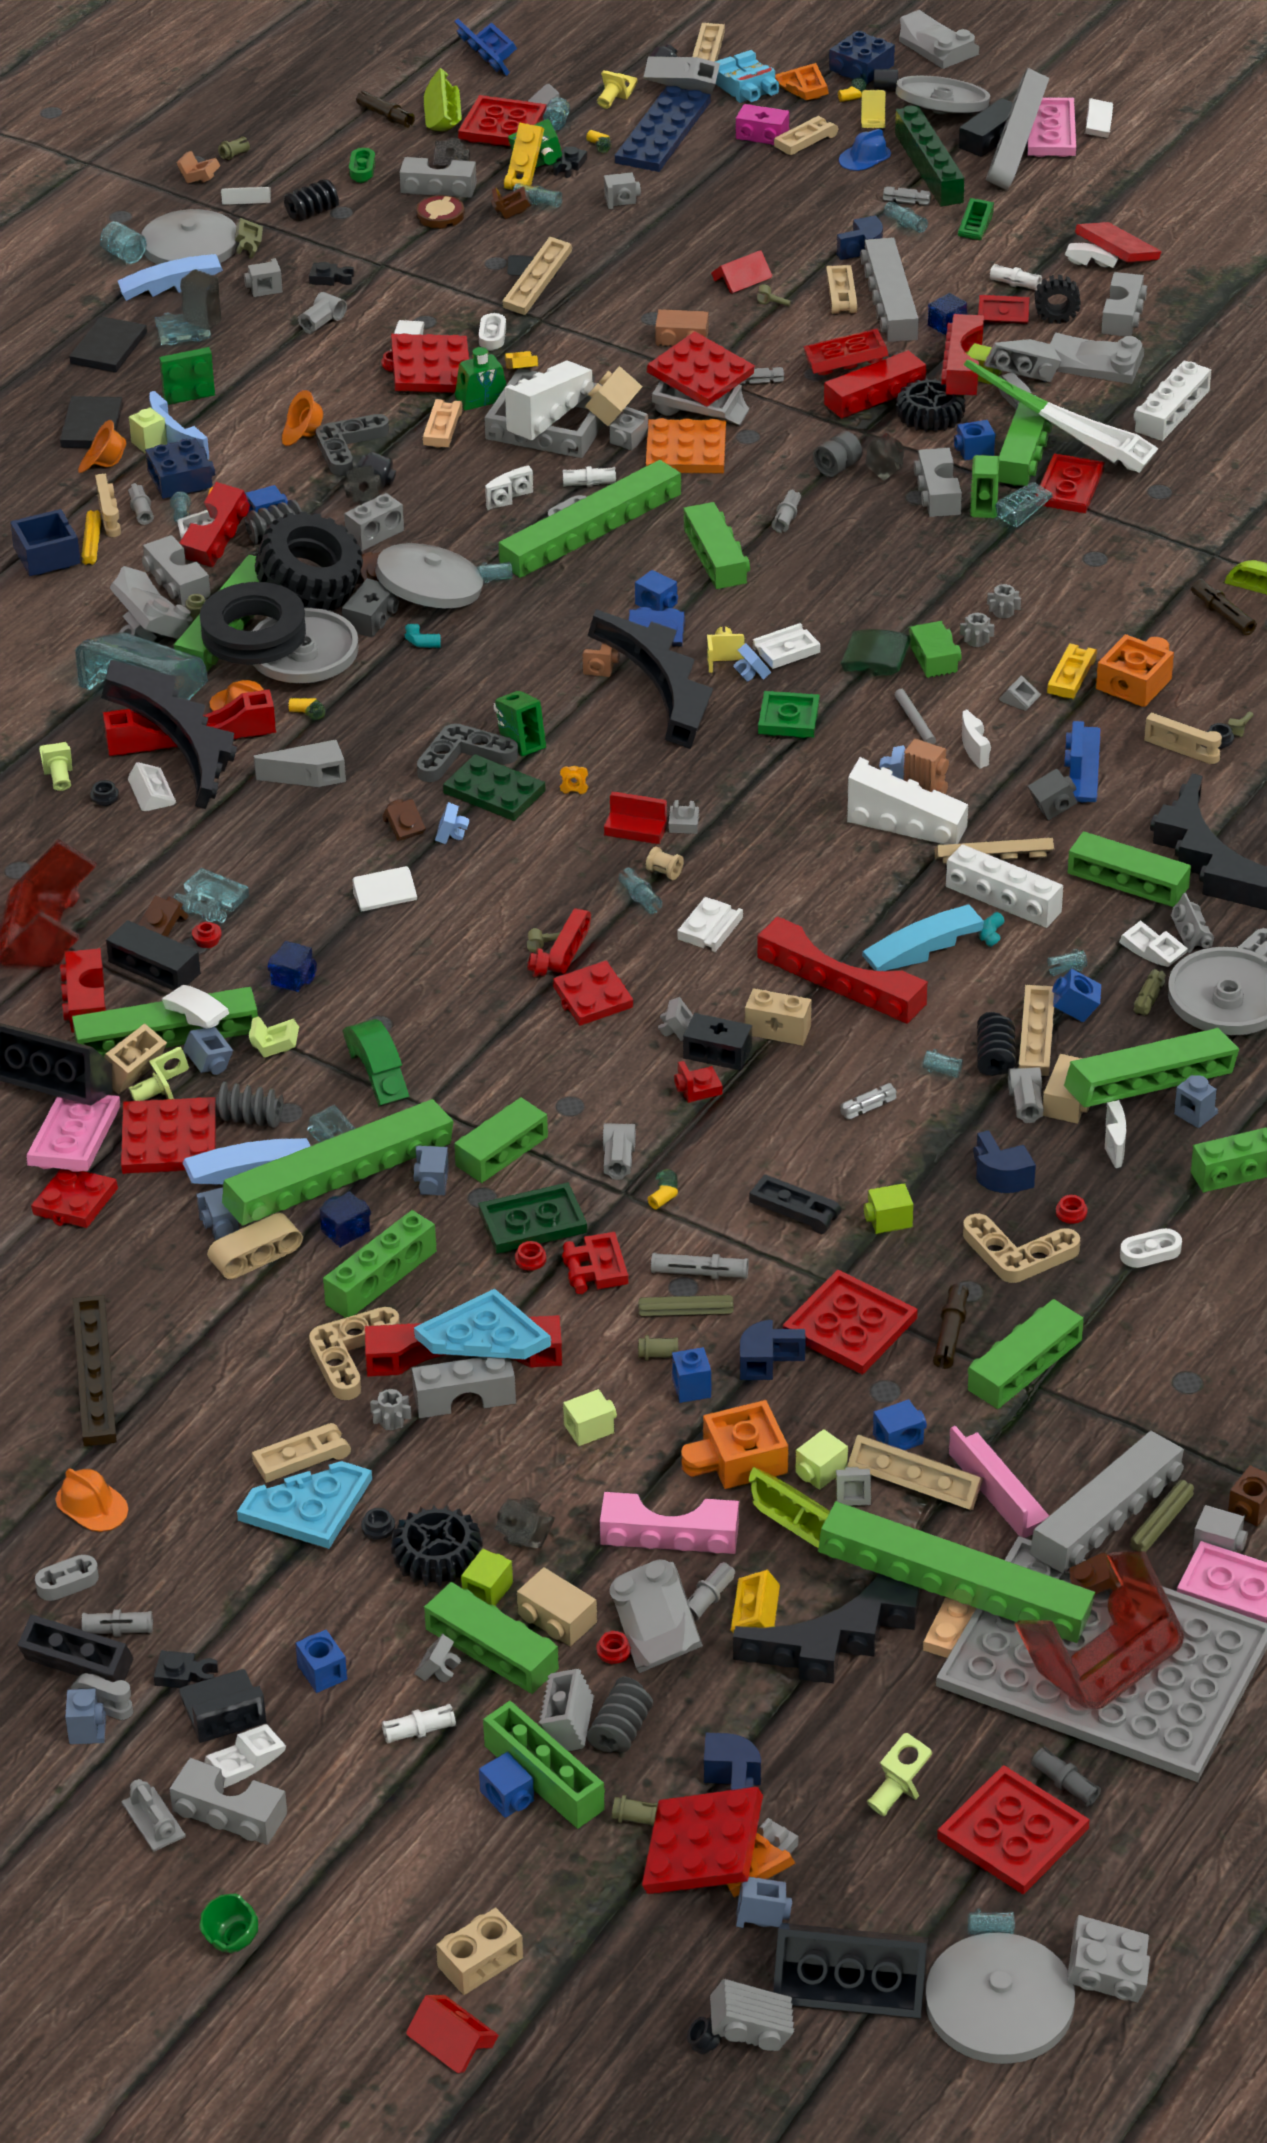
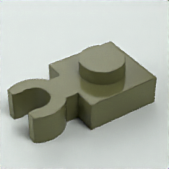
[235,218,263,259]

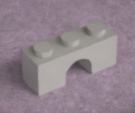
[400,157,477,198]
[1101,272,1147,336]
[914,448,962,517]
[142,535,211,606]
[412,1357,516,1418]
[170,1758,287,1845]

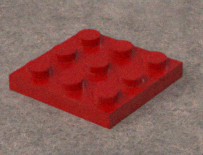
[458,95,547,146]
[803,329,888,375]
[647,331,755,407]
[390,333,469,392]
[121,1097,216,1174]
[782,1270,918,1375]
[937,1765,1090,1895]
[642,1787,763,1894]

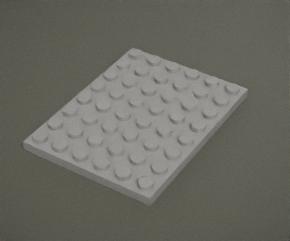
[936,1536,1267,1782]

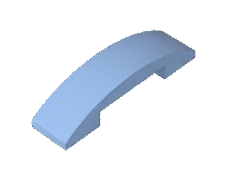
[149,391,209,460]

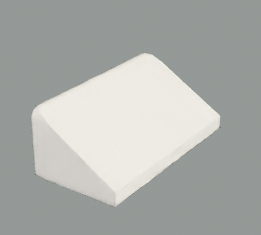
[221,187,271,205]
[128,762,176,811]
[353,866,417,912]

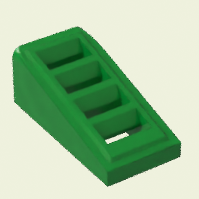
[958,198,994,240]

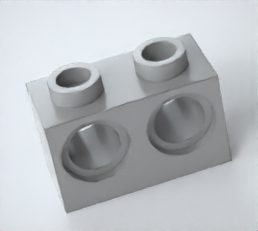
[344,493,404,551]

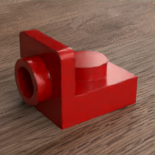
[674,1061,723,1103]

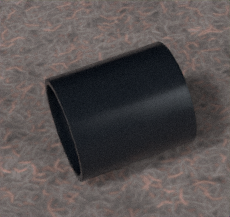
[874,69,898,91]

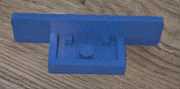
[454,19,517,76]
[1064,721,1100,803]

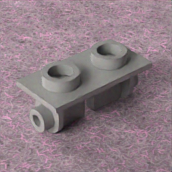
[1171,893,1214,953]
[121,1779,186,1852]

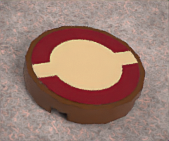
[416,195,465,229]

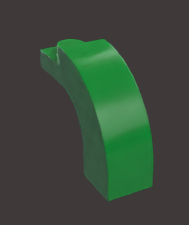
[342,1019,409,1107]

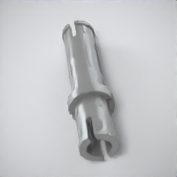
[651,1253,749,1279]

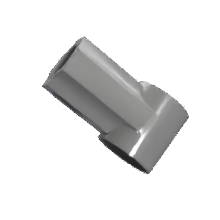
[298,292,347,334]
[1008,1067,1043,1123]
[603,1123,636,1180]

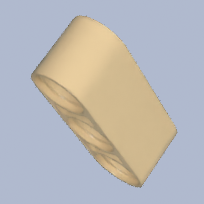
[207,1213,303,1279]

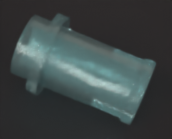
[170,492,191,524]
[477,562,512,584]
[1047,949,1087,976]
[922,1049,963,1078]
[968,1908,1015,1935]

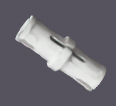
[990,264,1042,291]
[563,466,616,488]
[382,1704,456,1744]

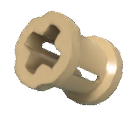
[646,846,684,880]

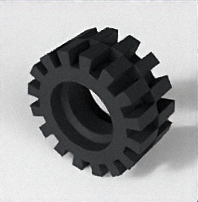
[1034,275,1081,324]

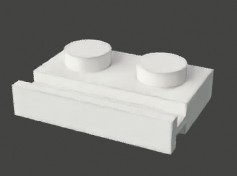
[753,623,820,669]
[678,897,743,952]

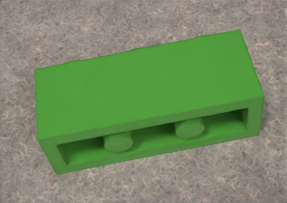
[454,1097,548,1183]

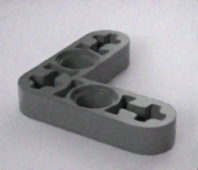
[316,414,389,476]
[417,724,518,782]

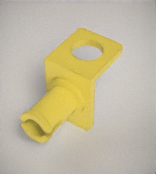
[597,70,638,109]
[861,90,885,128]
[707,627,745,673]

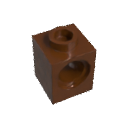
[1228,1465,1267,1527]

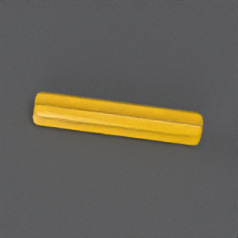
[81,510,101,565]

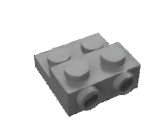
[1067,1915,1150,2003]

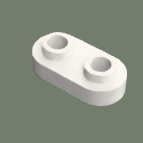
[479,313,506,351]
[1120,1228,1182,1268]

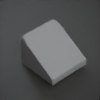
[528,84,560,112]
[999,675,1042,711]

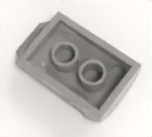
[899,10,979,69]
[1050,332,1144,384]
[652,381,749,426]
[110,566,193,639]
[610,1559,703,1673]

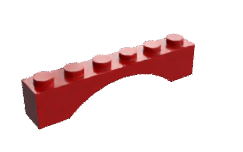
[941,314,984,396]
[103,689,276,756]
[757,916,928,1024]
[365,1315,562,1377]

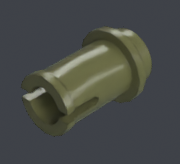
[218,137,250,160]
[185,594,206,624]
[638,1335,678,1361]
[612,1795,658,1826]

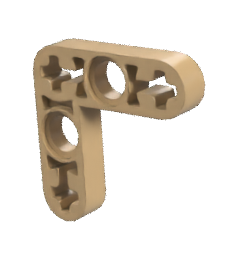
[963,1214,1080,1283]
[309,1307,400,1400]

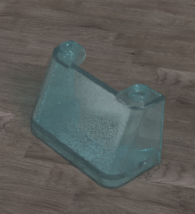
[75,632,208,700]

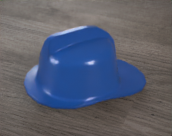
[839,129,891,171]

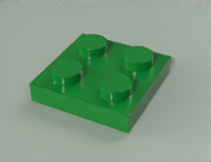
[159,347,215,405]
[758,691,820,738]

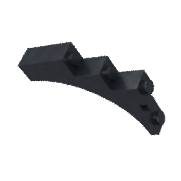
[587,609,713,749]
[101,660,237,809]
[1150,773,1267,910]
[733,1574,922,1684]

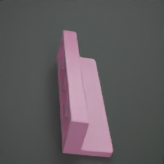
[949,1426,1049,1538]

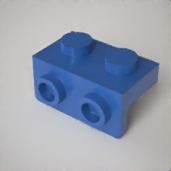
[629,607,685,646]

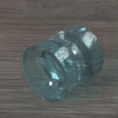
[543,97,570,130]

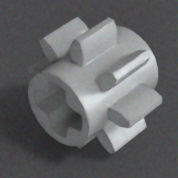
[987,584,1021,618]
[960,613,994,647]
[370,1389,411,1430]

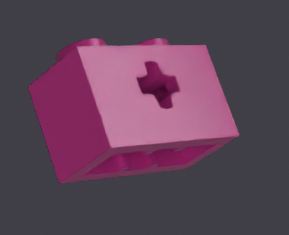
[736,104,789,145]

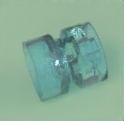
[100,221,147,264]

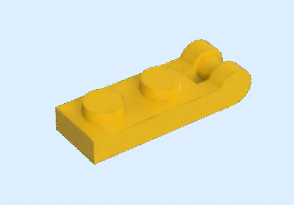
[504,123,544,192]
[505,351,538,369]
[1047,643,1097,699]

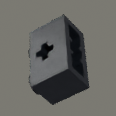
[683,1013,752,1071]

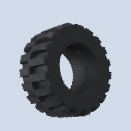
[254,512,363,611]

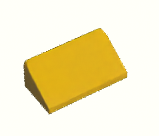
[731,1569,780,1633]

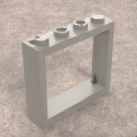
[485,368,605,458]

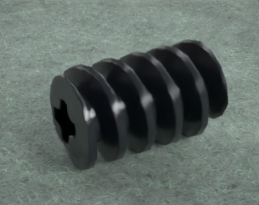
[284,179,339,221]
[977,1012,1016,1076]

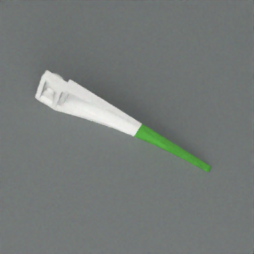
[964,359,1158,473]

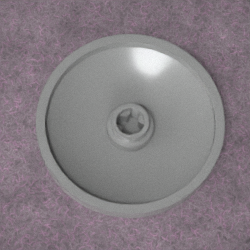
[896,75,990,114]
[141,209,239,265]
[375,543,483,608]
[252,608,359,683]
[1168,947,1267,1035]
[925,1933,1075,2064]

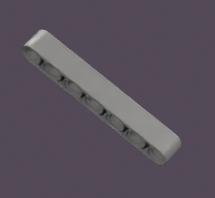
[985,68,1049,190]

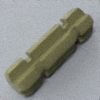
[1133,969,1166,1016]

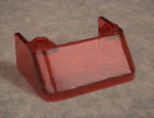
[0,839,97,967]
[1015,1551,1184,1709]

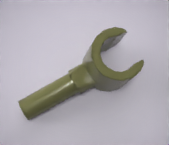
[757,284,791,307]
[1228,711,1254,737]
[527,928,560,952]

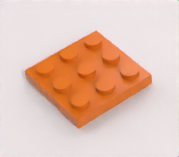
[646,418,726,474]

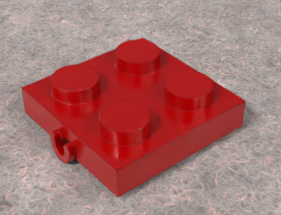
[553,960,633,1026]
[31,1169,118,1228]

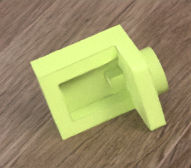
[249,1016,299,1058]

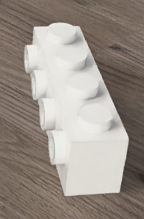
[1134,361,1211,441]
[946,844,1063,928]

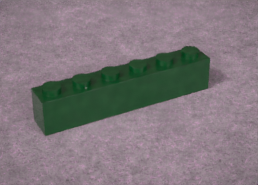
[895,106,965,207]

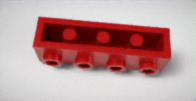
[824,350,926,418]

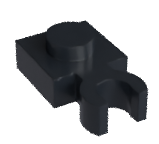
[553,146,587,178]
[309,262,354,286]
[154,1650,219,1688]

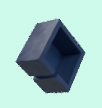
[10,509,81,576]

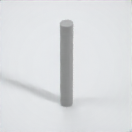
[894,689,936,745]

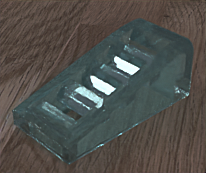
[995,482,1053,528]
[307,1105,356,1142]

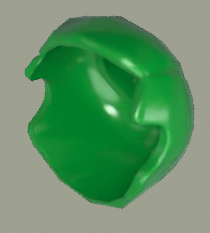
[199,1894,258,1954]

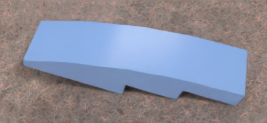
[118,254,223,301]
[183,1138,310,1184]

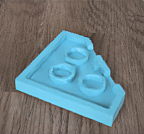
[414,1289,551,1359]
[237,1461,372,1549]

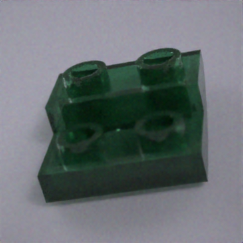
[841,629,911,676]

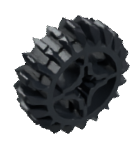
[896,378,966,433]
[391,1504,483,1587]

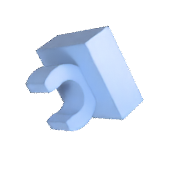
[733,643,771,681]
[879,745,906,780]
[435,802,469,844]

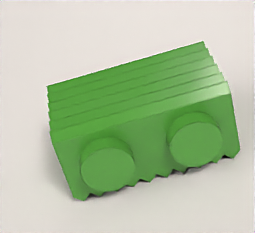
[970,455,999,518]
[909,621,961,678]

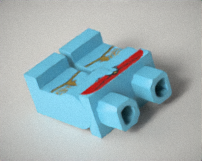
[715,50,779,103]

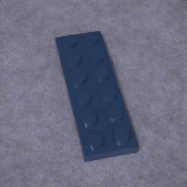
[615,86,711,172]

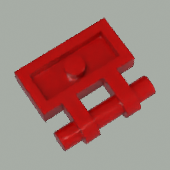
[562,1232,628,1294]

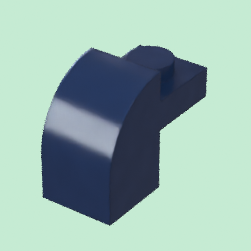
[837,215,883,260]
[973,1130,1036,1193]
[740,1320,806,1380]
[704,1733,761,1790]

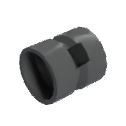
[813,431,862,477]

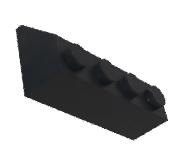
[0,1023,113,1105]
[773,1923,929,2018]

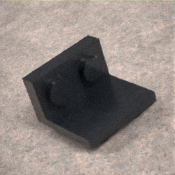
[179,1669,267,1743]

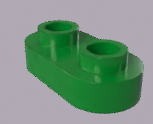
[349,148,375,183]

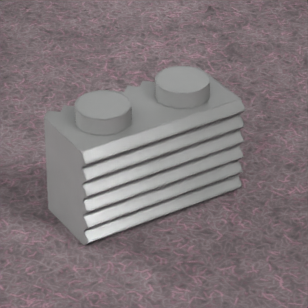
[539,1669,594,1751]
[710,1979,794,2051]

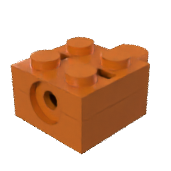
[1096,634,1174,707]
[681,1400,788,1489]

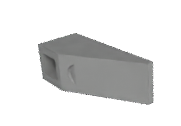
[643,57,720,95]
[984,339,1061,382]
[254,740,346,787]

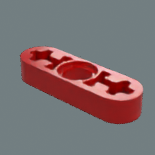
[548,908,591,974]

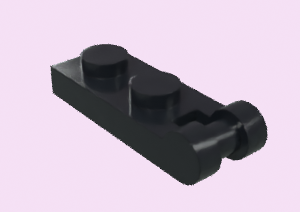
[749,1174,842,1234]

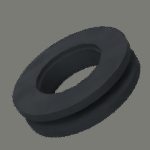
[200,582,306,665]

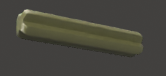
[638,1295,734,1317]
[1130,1480,1194,1554]

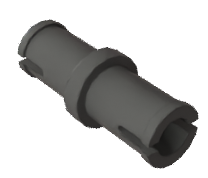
[1031,1747,1101,1807]

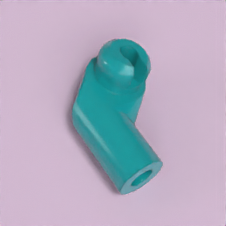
[404,624,441,648]
[978,912,1005,947]

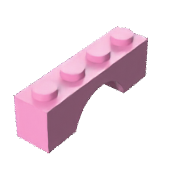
[600,1492,739,1554]

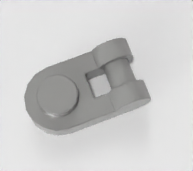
[71,1673,133,1720]

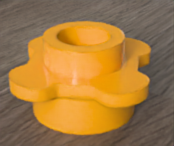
[560,766,588,794]

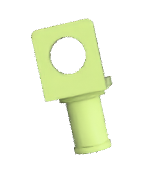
[40,742,72,791]
[128,1047,189,1101]
[867,1733,932,1817]

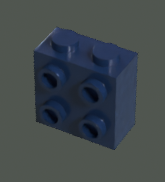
[829,31,895,84]
[145,438,215,499]

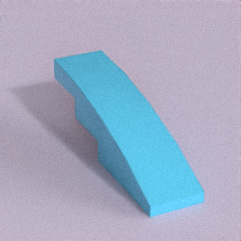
[862,905,984,971]

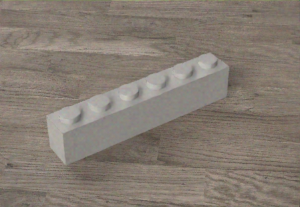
[860,238,918,342]
[1030,1431,1184,1574]

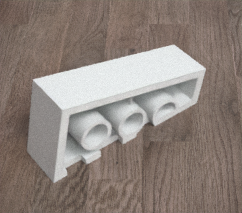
[505,361,594,440]
[847,757,968,845]

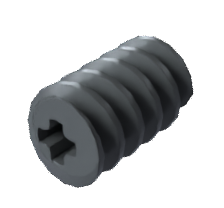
[245,499,302,545]
[216,1081,284,1128]
[587,1676,653,1753]

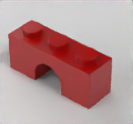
[179,482,250,567]
[60,948,106,1033]

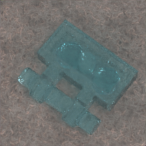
[155,310,211,345]
[173,868,249,923]

